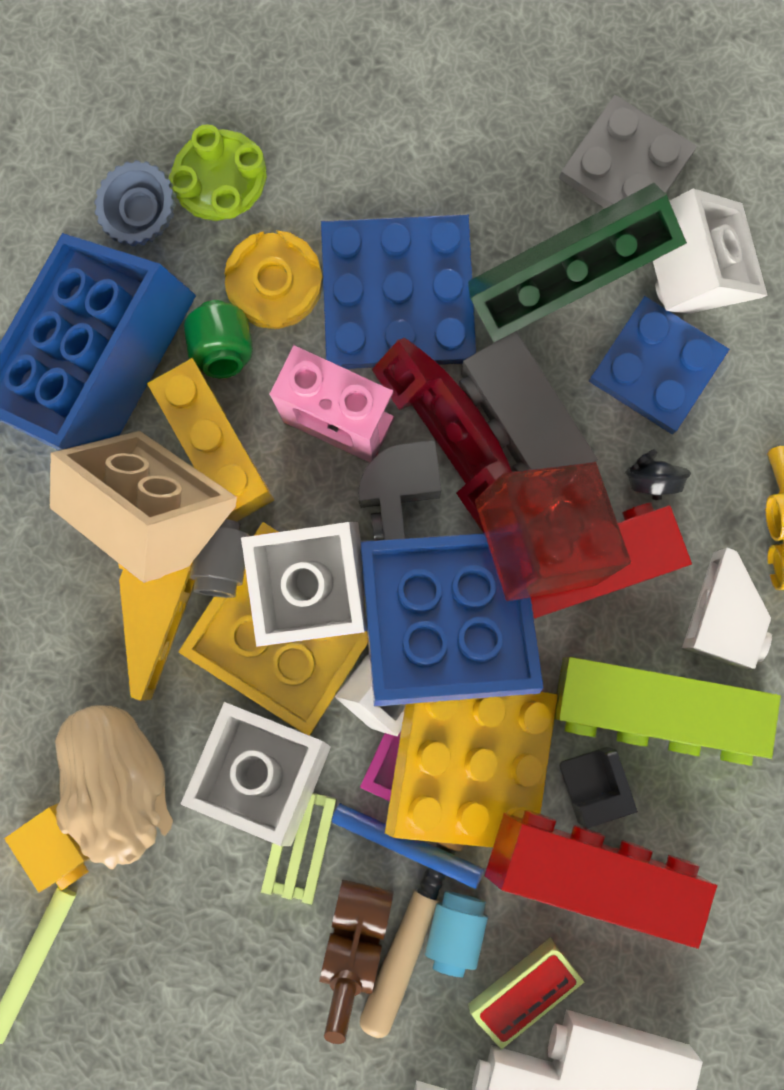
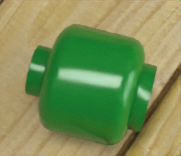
[184,300,253,379]

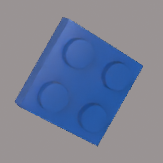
[589,296,730,435]

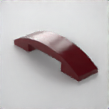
[371,338,522,533]

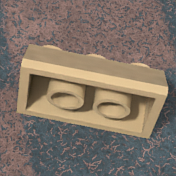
[50,431,237,583]

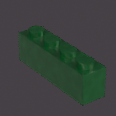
[468,183,687,342]

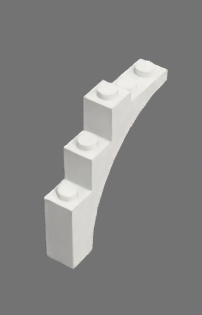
[414,1009,703,1090]

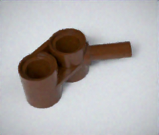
[319,879,394,1044]

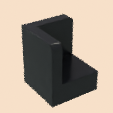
[559,747,638,829]

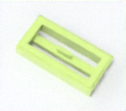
[261,793,337,905]

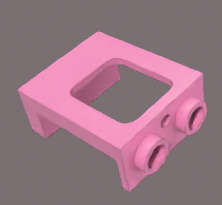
[270,345,394,462]

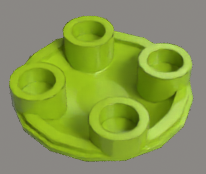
[168,124,267,221]

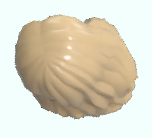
[55,705,173,869]

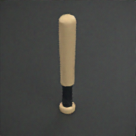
[360,842,464,1038]

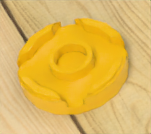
[224,230,323,329]

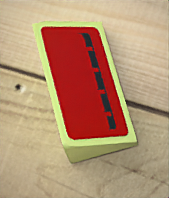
[468,937,584,1049]

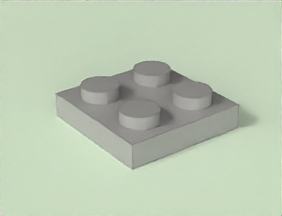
[559,95,697,208]

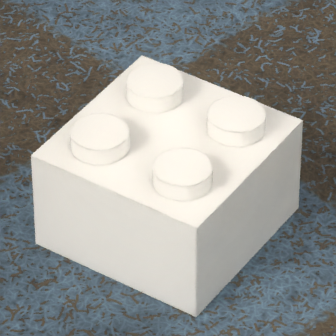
[241,522,367,647]
[181,702,331,846]

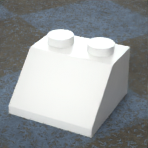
[653,188,768,314]

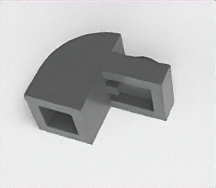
[358,440,442,541]

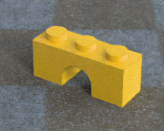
[147,358,274,522]

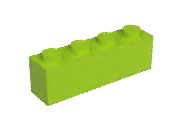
[554,657,781,766]

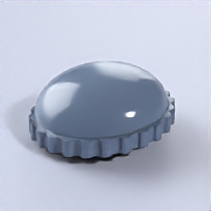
[94,160,176,246]

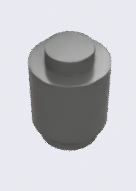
[190,519,250,598]

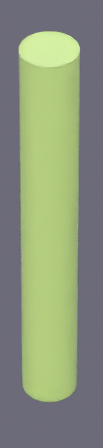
[0,886,77,1044]

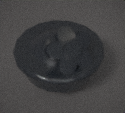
[625,449,691,500]

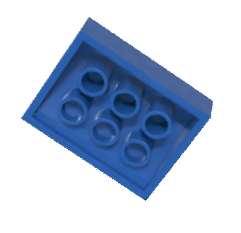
[0,233,197,451]

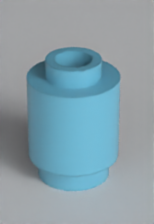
[425,891,488,977]

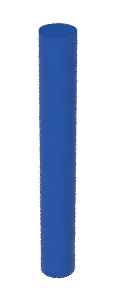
[332,803,484,889]

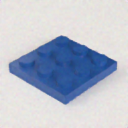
[321,214,476,369]
[360,531,544,706]

